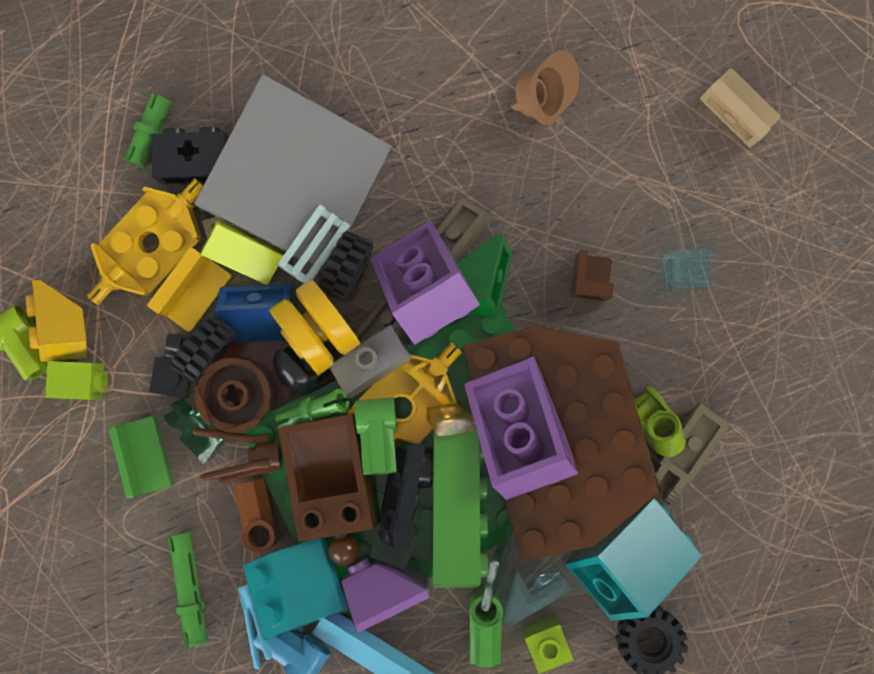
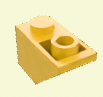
[26,280,87,362]

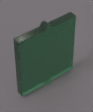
[481,522,514,611]

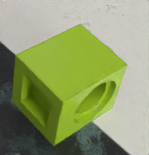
[45,361,108,400]
[521,614,574,674]

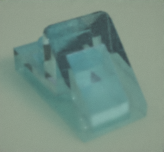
[502,564,572,628]

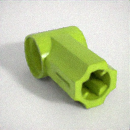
[0,304,47,381]

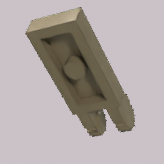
[654,403,731,506]

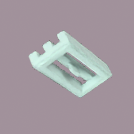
[277,204,350,284]

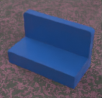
[215,283,294,343]

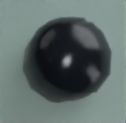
[273,342,330,393]

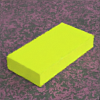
[201,220,284,285]

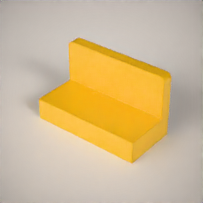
[147,246,232,332]

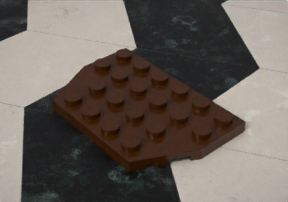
[463,326,660,562]

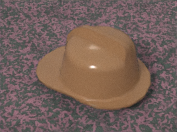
[511,50,580,125]

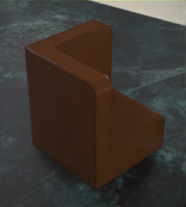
[571,250,614,301]

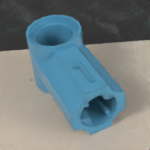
[252,630,331,674]

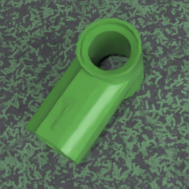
[355,397,397,475]
[469,586,503,668]

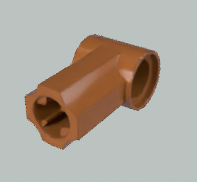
[233,477,281,554]

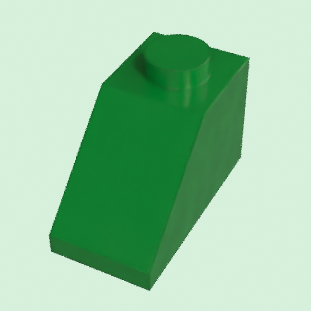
[457,235,512,317]

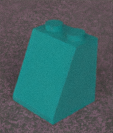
[565,498,702,621]

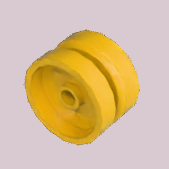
[269,279,361,376]

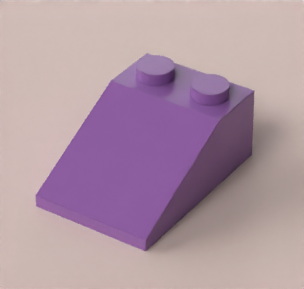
[370,220,480,345]
[464,357,578,500]

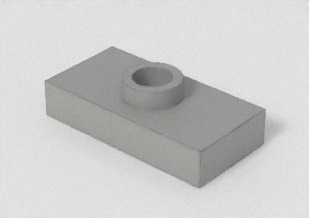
[330,325,412,399]

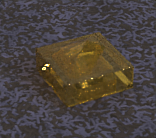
[426,402,474,436]

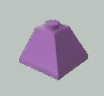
[341,557,431,633]

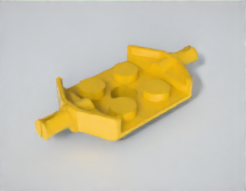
[87,178,204,305]
[347,342,462,443]

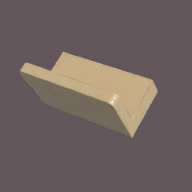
[699,69,780,148]

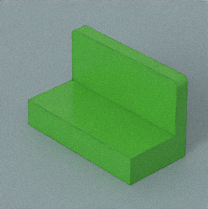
[108,416,175,499]

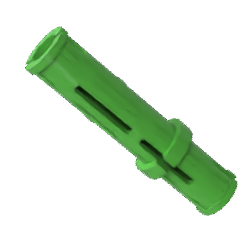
[167,532,209,648]

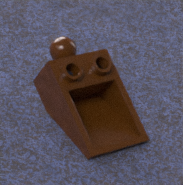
[278,414,381,566]

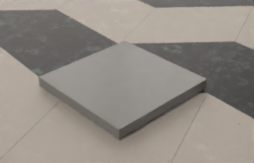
[194,74,392,271]

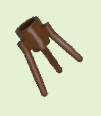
[192,428,282,485]

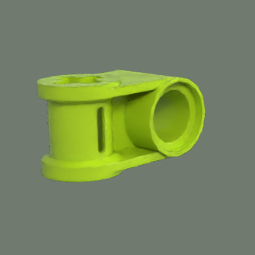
[635,385,686,457]

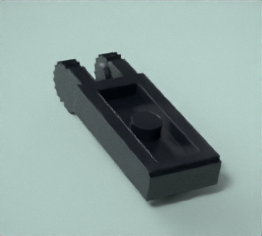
[378,438,426,552]

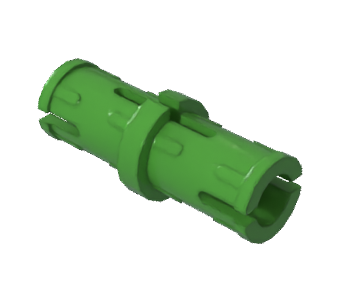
[123,93,173,169]
[275,389,349,428]

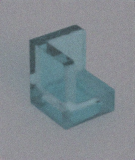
[663,247,715,291]

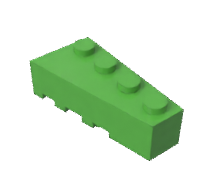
[433,428,488,588]

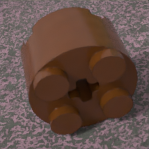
[195,357,276,433]

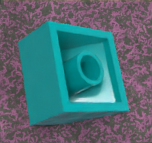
[243,537,348,640]

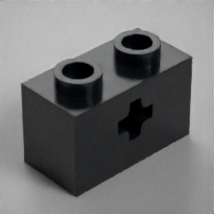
[151,127,229,185]

